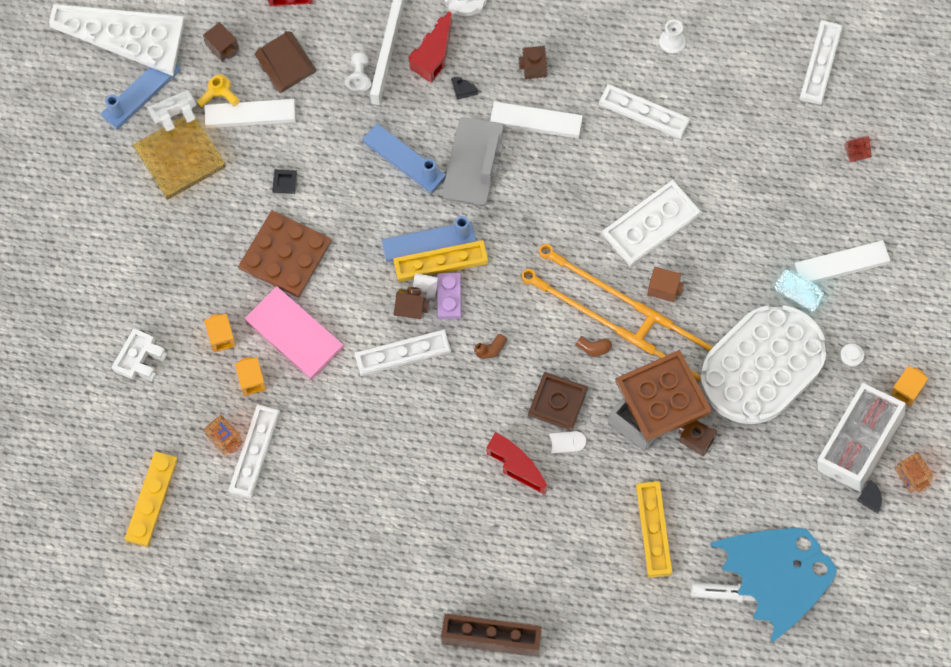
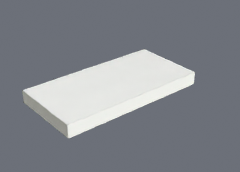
[601,180,702,267]

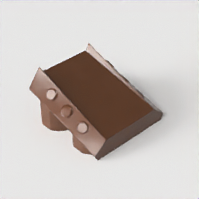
[254,31,317,93]

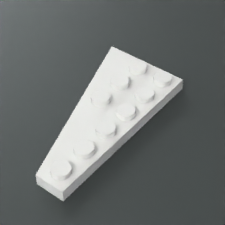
[49,4,185,76]

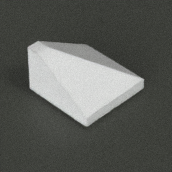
[413,273,438,299]

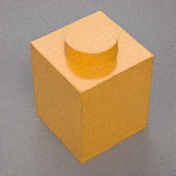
[204,314,236,353]
[234,357,266,396]
[891,365,928,407]

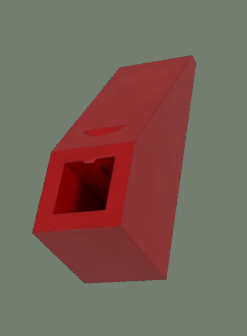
[409,11,452,83]

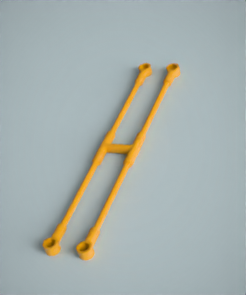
[522,244,713,382]

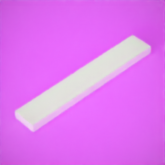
[370,0,405,105]

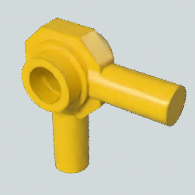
[196,74,240,108]

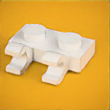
[147,90,196,132]
[111,328,167,382]

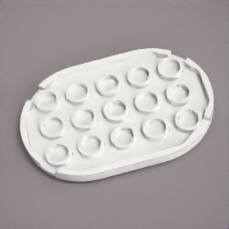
[701,305,826,424]

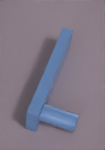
[101,64,181,130]
[362,124,446,194]
[382,216,476,263]

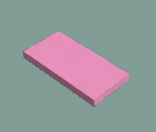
[244,286,344,380]

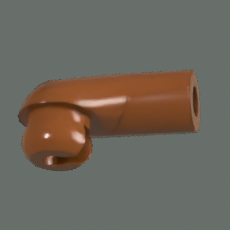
[474,334,508,359]
[576,336,612,357]

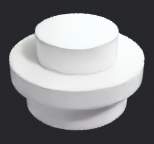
[840,344,864,367]

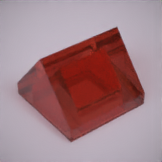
[844,136,872,162]

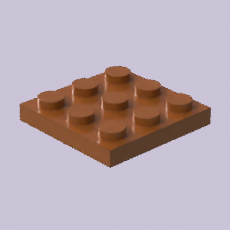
[238,210,332,298]
[615,350,712,442]

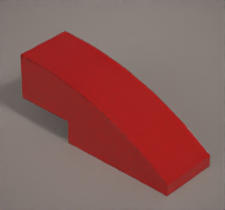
[486,432,547,495]

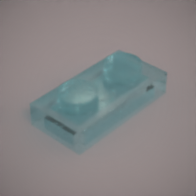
[774,268,826,313]

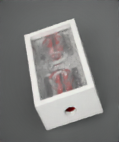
[817,383,905,492]

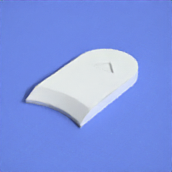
[549,431,586,454]

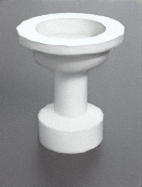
[659,19,686,53]
[345,53,371,91]

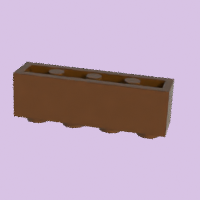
[441,613,542,657]

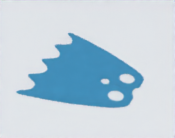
[710,528,837,642]

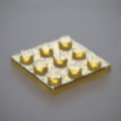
[133,114,226,200]

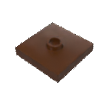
[528,372,588,431]

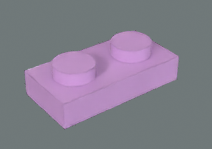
[437,273,461,319]

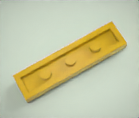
[393,240,488,283]
[125,451,178,547]
[636,481,672,578]

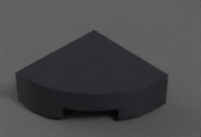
[451,77,478,100]
[857,480,882,514]

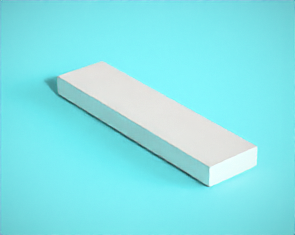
[799,20,843,105]
[599,84,690,139]
[205,99,296,128]
[490,102,583,139]
[794,240,890,286]
[355,329,451,376]
[228,404,280,499]

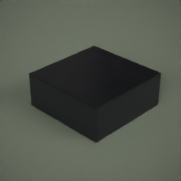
[272,169,298,194]

